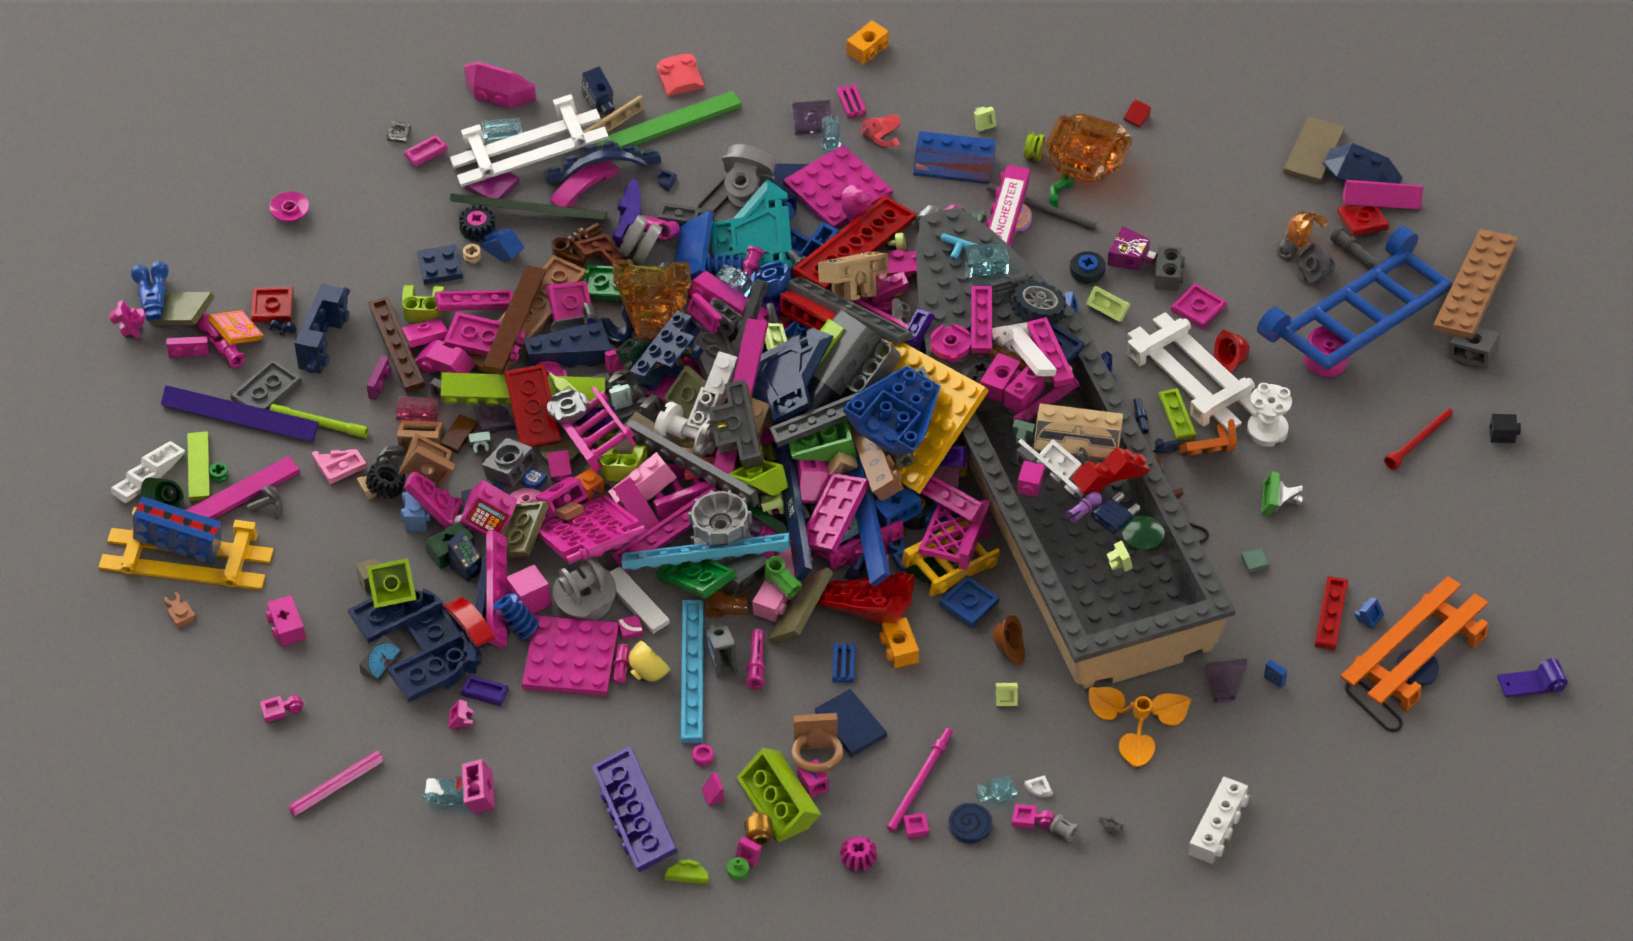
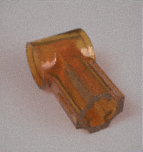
[706,590,748,618]

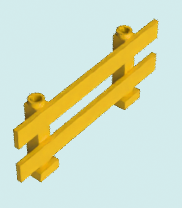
[98,507,274,590]

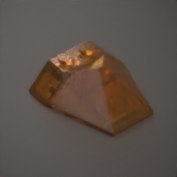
[612,259,691,339]

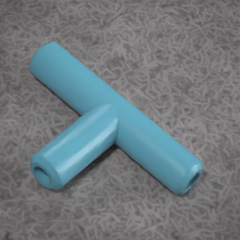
[941,233,981,260]

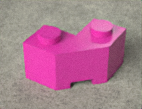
[415,340,476,375]

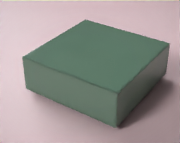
[1241,548,1269,573]

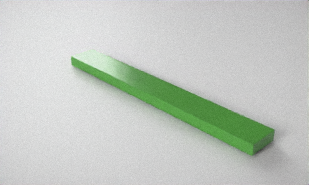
[594,91,741,150]

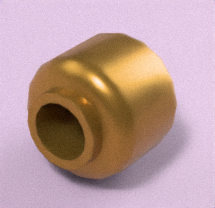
[744,812,774,846]

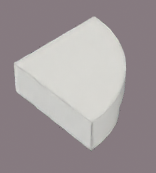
[1024,775,1053,798]

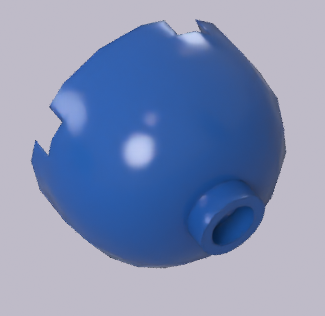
[751,261,792,299]

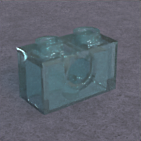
[965,242,1009,277]

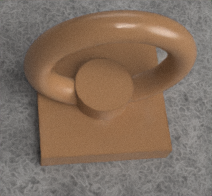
[791,713,843,773]

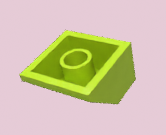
[729,460,788,496]
[366,558,417,608]

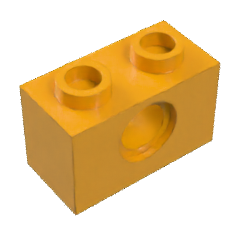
[847,21,889,65]
[879,617,919,669]

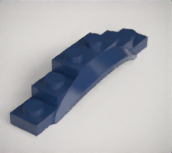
[544,141,661,183]

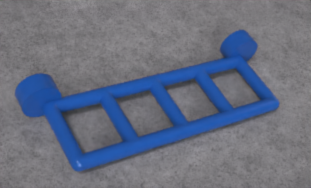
[1257,226,1453,369]

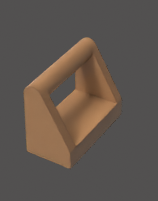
[397,420,443,449]

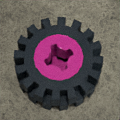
[459,205,495,242]

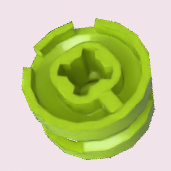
[1024,132,1045,161]

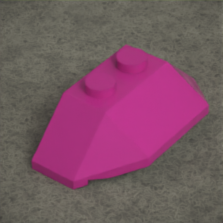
[464,61,536,108]

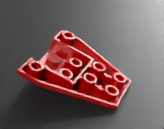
[817,572,915,623]

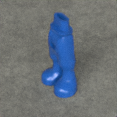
[131,261,169,321]

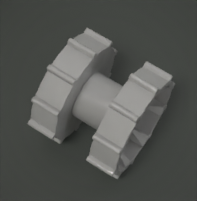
[688,490,753,566]

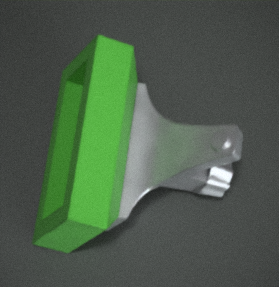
[1261,471,1303,517]

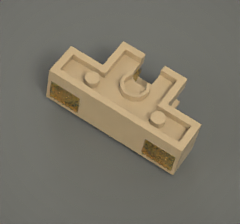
[818,251,888,301]

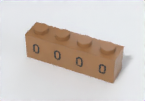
[850,428,903,501]

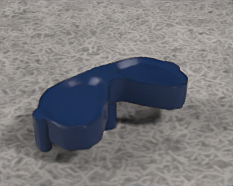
[268,320,297,335]

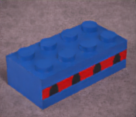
[133,496,221,564]

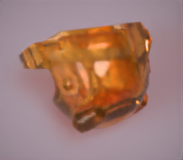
[1286,211,1327,249]

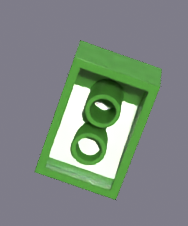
[789,420,857,461]

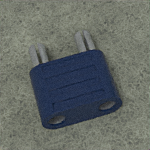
[1091,492,1140,534]

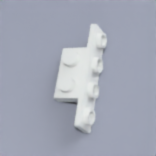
[1018,439,1084,497]

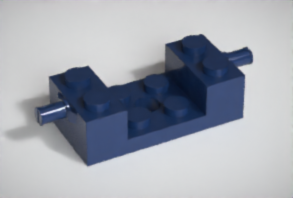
[294,284,350,373]

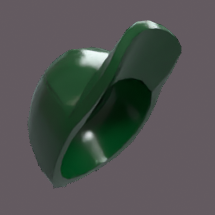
[141,477,184,508]

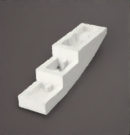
[111,441,185,503]

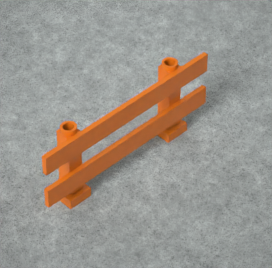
[1340,576,1489,712]

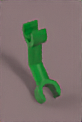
[1049,173,1075,207]

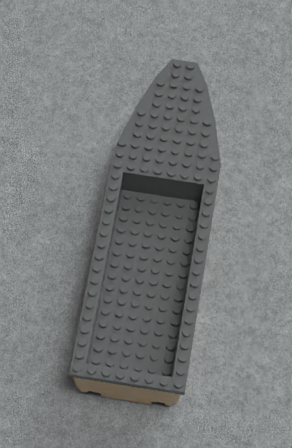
[916,207,1236,689]

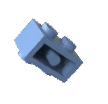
[401,490,431,532]

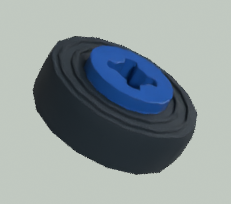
[1070,251,1106,284]

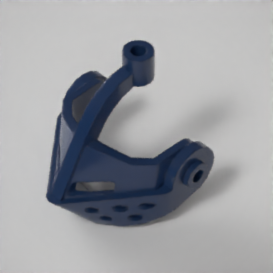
[599,300,636,344]

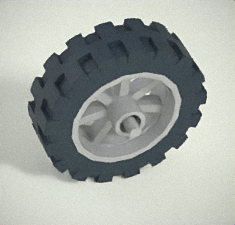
[1010,280,1067,325]

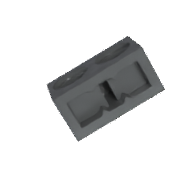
[1155,246,1185,291]

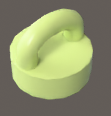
[887,232,906,251]

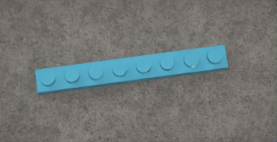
[621,533,790,570]

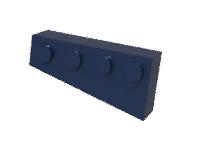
[523,321,612,368]

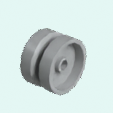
[618,214,663,266]

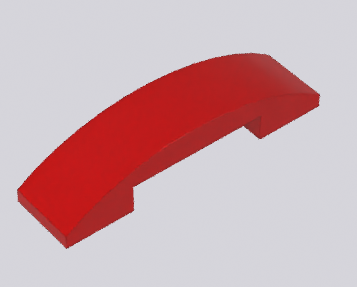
[443,597,495,647]

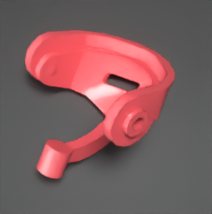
[861,114,901,148]

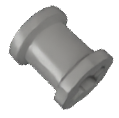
[1050,814,1079,842]

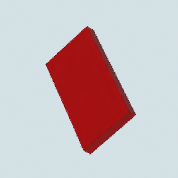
[504,364,561,448]

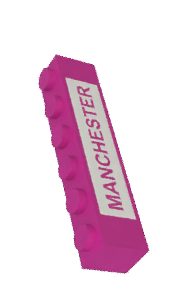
[986,165,1030,247]

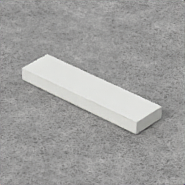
[1009,328,1057,376]
[610,566,670,634]

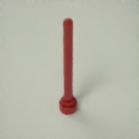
[1384,408,1453,470]

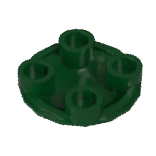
[1122,516,1165,551]

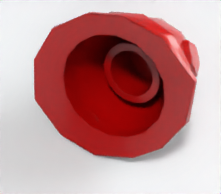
[1214,329,1250,373]

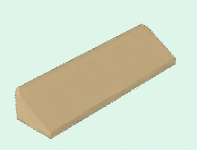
[583,95,643,133]

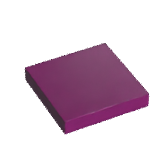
[465,162,520,199]

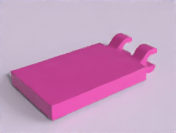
[444,312,526,361]

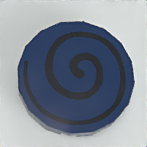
[949,803,992,844]

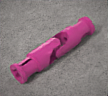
[197,310,246,368]

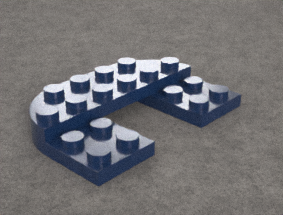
[348,588,468,703]

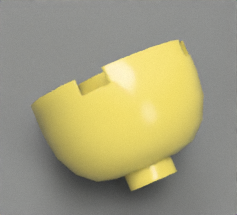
[629,640,670,682]

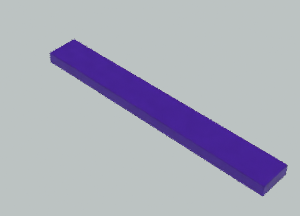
[161,385,319,442]

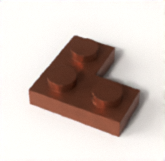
[573,234,628,266]

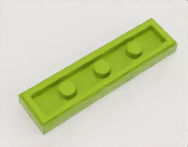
[187,431,210,502]

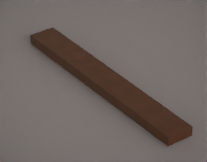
[483,265,546,374]

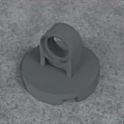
[1296,244,1336,283]

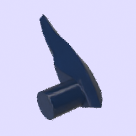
[1153,438,1189,453]

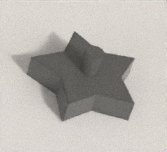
[1099,817,1124,836]

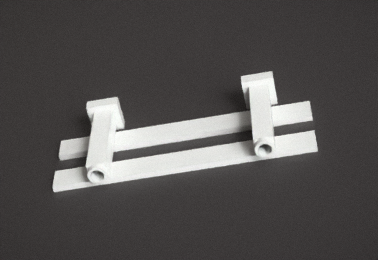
[450,94,609,187]
[1127,312,1259,431]

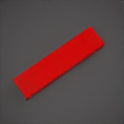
[1314,576,1348,650]

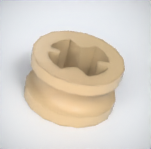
[463,244,481,264]

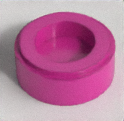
[692,744,714,766]

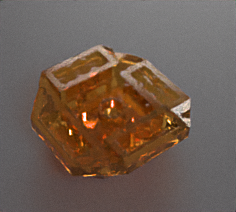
[1046,114,1133,182]

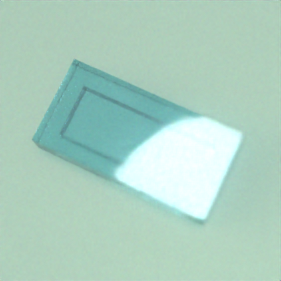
[482,117,522,140]

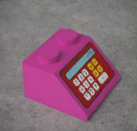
[460,480,517,537]

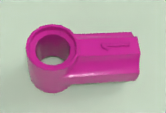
[643,215,680,240]

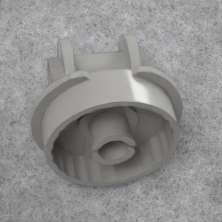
[722,144,777,208]
[553,556,616,620]

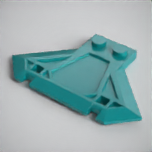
[712,179,793,270]

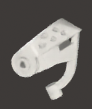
[992,322,1031,357]

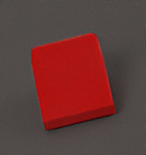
[1123,99,1151,128]

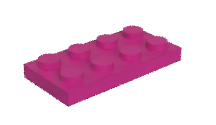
[806,473,870,553]

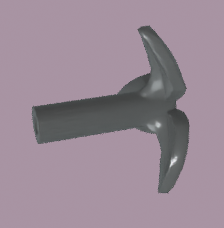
[247,485,282,519]

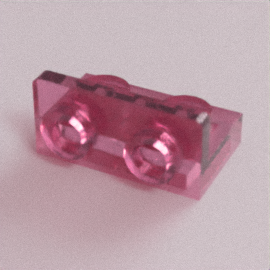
[395,396,440,422]

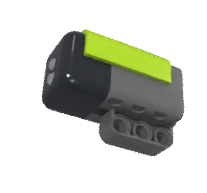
[796,309,901,417]

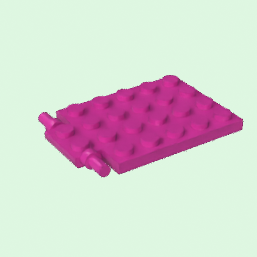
[538,494,646,564]

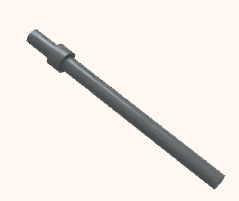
[987,183,1097,230]

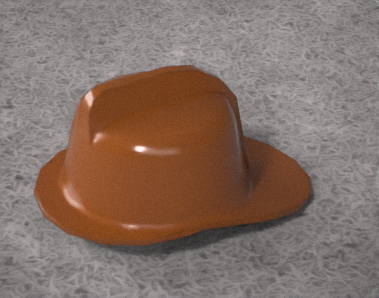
[993,615,1025,665]

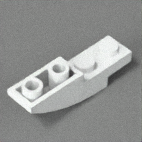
[686,351,738,429]

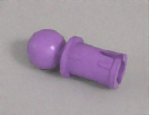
[1067,492,1103,523]

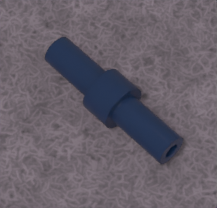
[1133,398,1149,434]

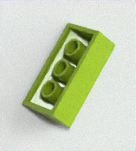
[736,748,821,842]

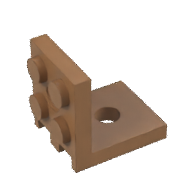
[398,433,455,488]

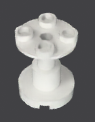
[1247,383,1292,447]
[654,402,715,458]

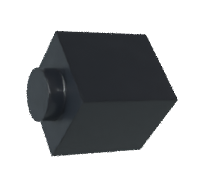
[1489,414,1521,443]

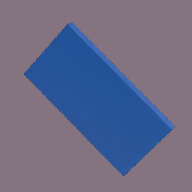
[671,211,713,286]

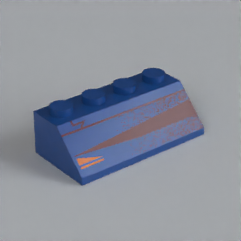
[913,131,996,184]

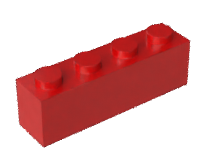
[780,290,836,331]

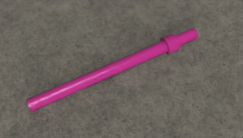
[887,728,953,832]

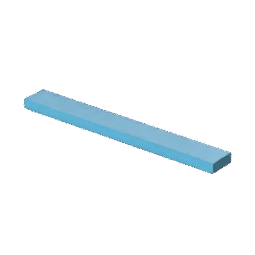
[681,600,704,743]

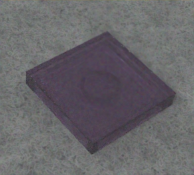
[792,100,833,135]

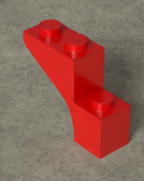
[1072,447,1151,495]

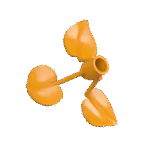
[1089,687,1191,767]

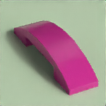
[550,160,620,207]

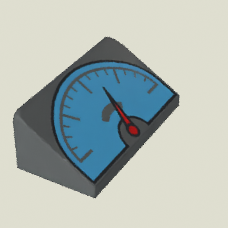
[359,635,402,681]

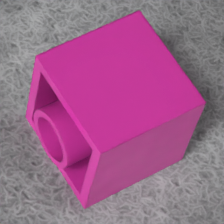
[506,565,552,614]

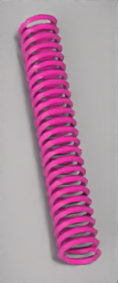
[1013,376,1079,422]

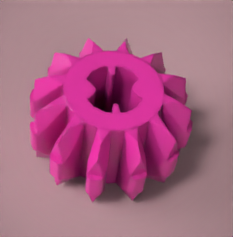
[840,834,877,873]

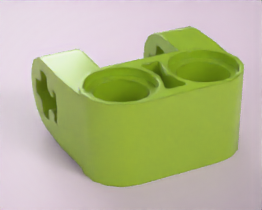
[402,285,445,323]
[600,446,647,482]

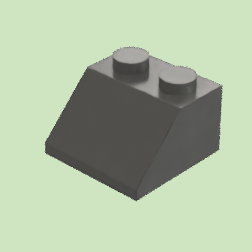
[720,553,768,601]

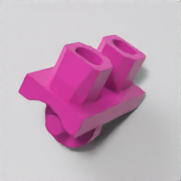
[110,300,146,339]

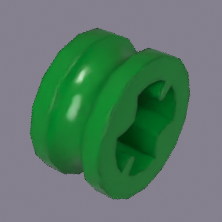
[209,462,229,483]

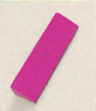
[1342,180,1423,210]

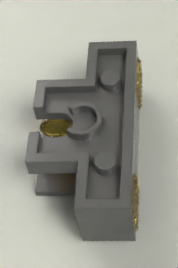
[708,379,764,469]

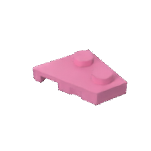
[312,449,367,484]

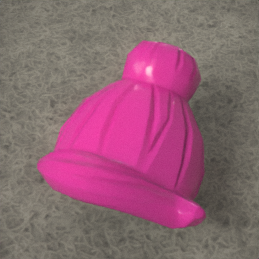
[841,185,872,223]

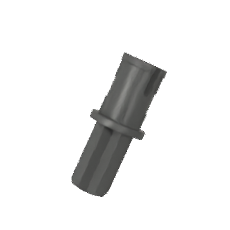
[989,271,1031,293]

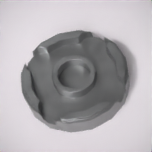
[547,390,589,423]

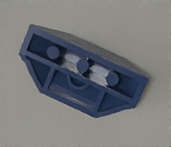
[1323,143,1403,184]

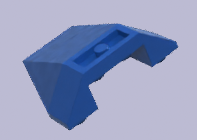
[843,365,941,454]

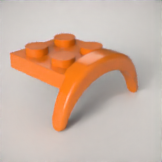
[1179,419,1237,457]

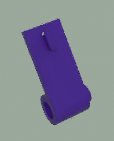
[1497,658,1568,698]

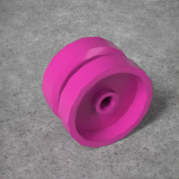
[1303,326,1349,377]

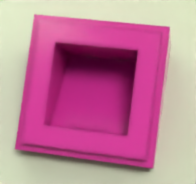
[702,772,724,806]

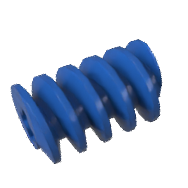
[705,252,743,279]
[493,593,539,640]

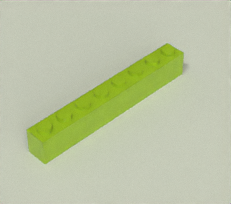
[441,372,605,408]

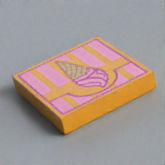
[208,310,264,344]

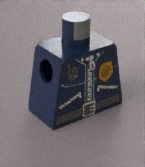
[581,66,615,115]

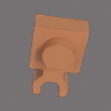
[164,592,196,629]

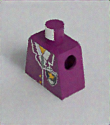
[1107,226,1158,271]

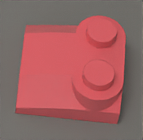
[657,54,704,97]

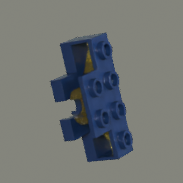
[630,311,704,391]

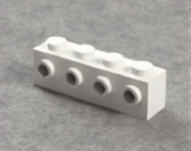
[1188,777,1250,864]

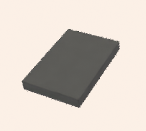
[230,359,302,410]

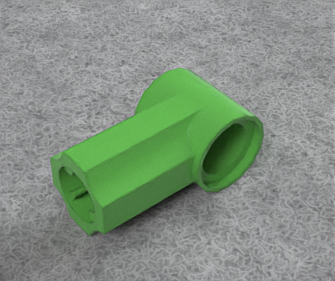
[764,556,802,598]

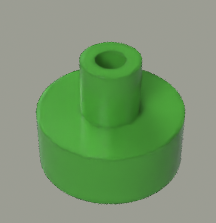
[727,857,749,881]

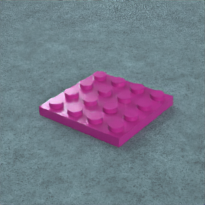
[783,145,893,229]
[522,615,619,696]

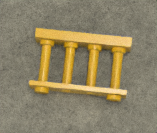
[901,521,1000,597]

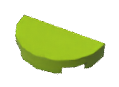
[664,860,709,885]

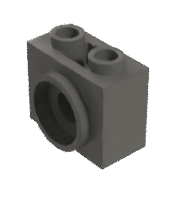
[1449,327,1500,368]
[482,438,537,489]

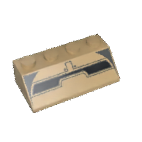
[1033,403,1123,460]

